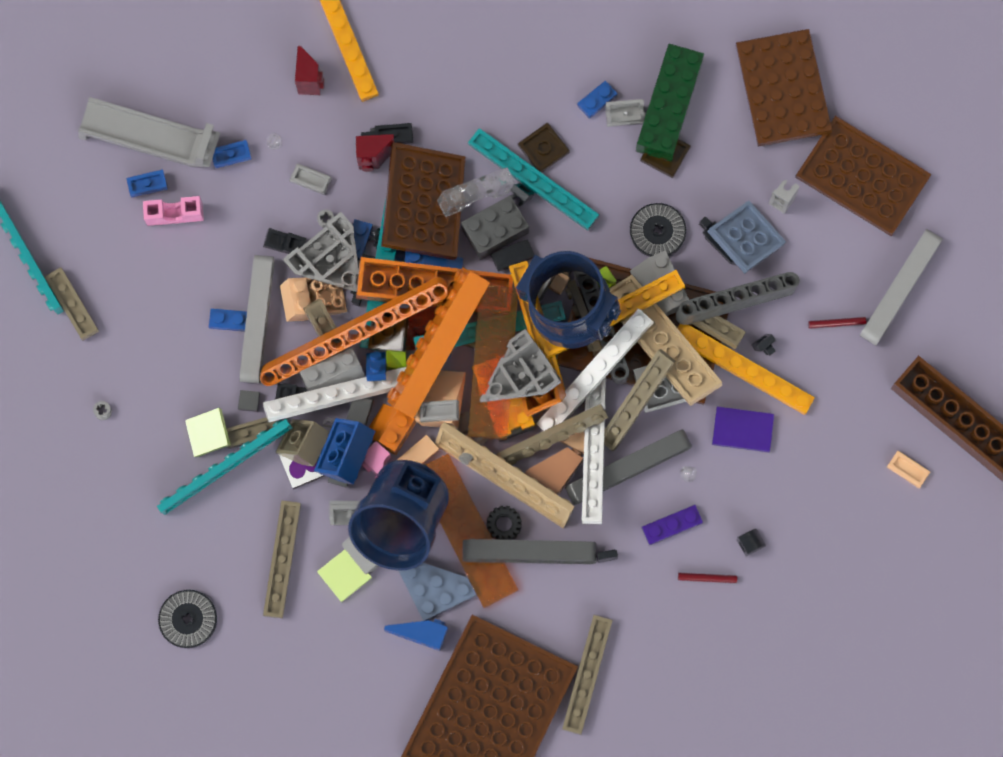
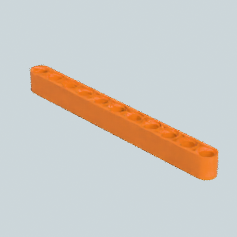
[260,277,448,386]

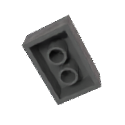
[461,195,529,260]

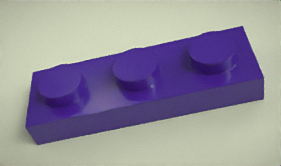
[641,505,703,545]

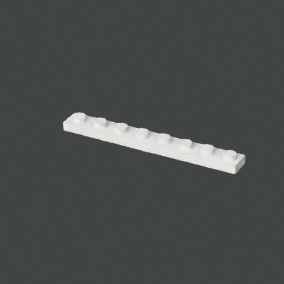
[536,309,654,431]
[263,367,406,422]
[582,377,606,524]

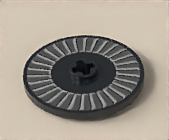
[630,203,686,257]
[158,590,217,649]

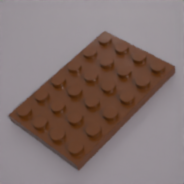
[736,29,832,147]
[795,116,932,237]
[381,142,466,260]

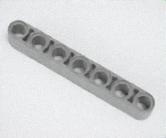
[860,229,943,346]
[240,255,274,383]

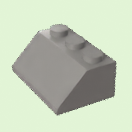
[630,250,689,316]
[300,348,365,411]
[633,366,686,413]

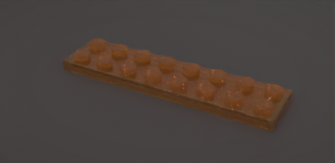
[468,285,518,440]
[426,454,519,608]

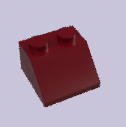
[295,46,325,95]
[356,134,395,172]

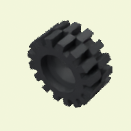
[487,505,522,540]

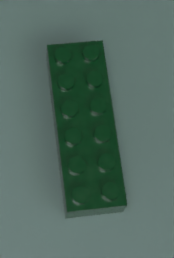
[636,43,704,162]

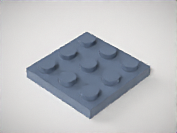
[707,200,786,274]

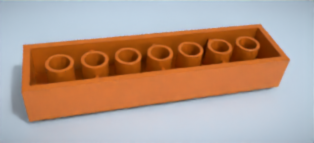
[356,257,513,315]
[387,267,490,418]

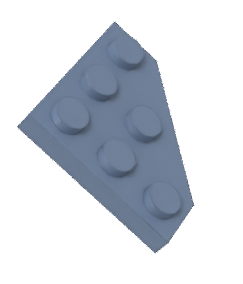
[398,563,476,621]

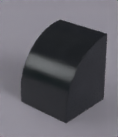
[737,529,766,557]

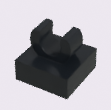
[511,183,535,207]
[751,334,776,356]

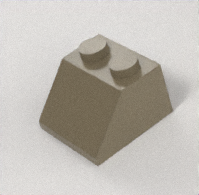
[275,419,330,467]

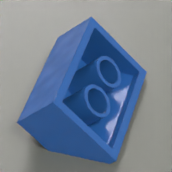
[314,418,375,485]

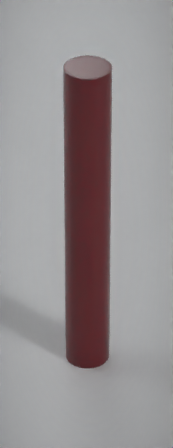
[808,317,866,329]
[678,573,737,583]

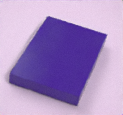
[712,406,774,453]

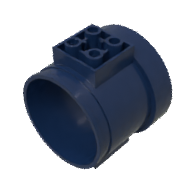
[516,251,621,348]
[348,460,449,571]

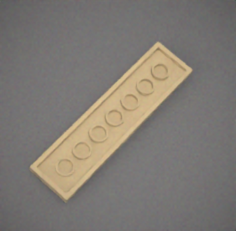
[609,275,722,406]
[435,422,575,528]

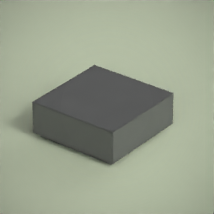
[238,390,260,412]

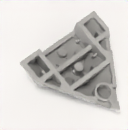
[283,212,359,292]
[479,329,561,402]

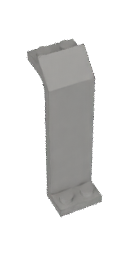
[78,97,220,167]

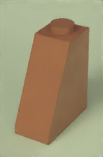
[524,447,583,495]

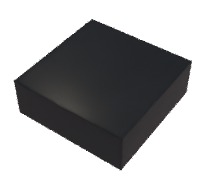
[597,549,618,563]

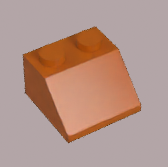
[521,378,566,417]
[369,404,416,455]

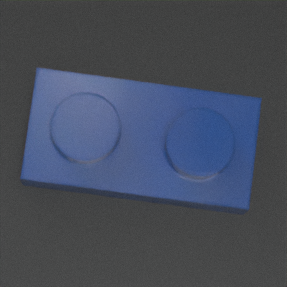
[577,80,618,119]
[212,140,252,169]
[126,169,168,198]
[353,219,373,260]
[209,309,247,332]
[366,351,386,381]

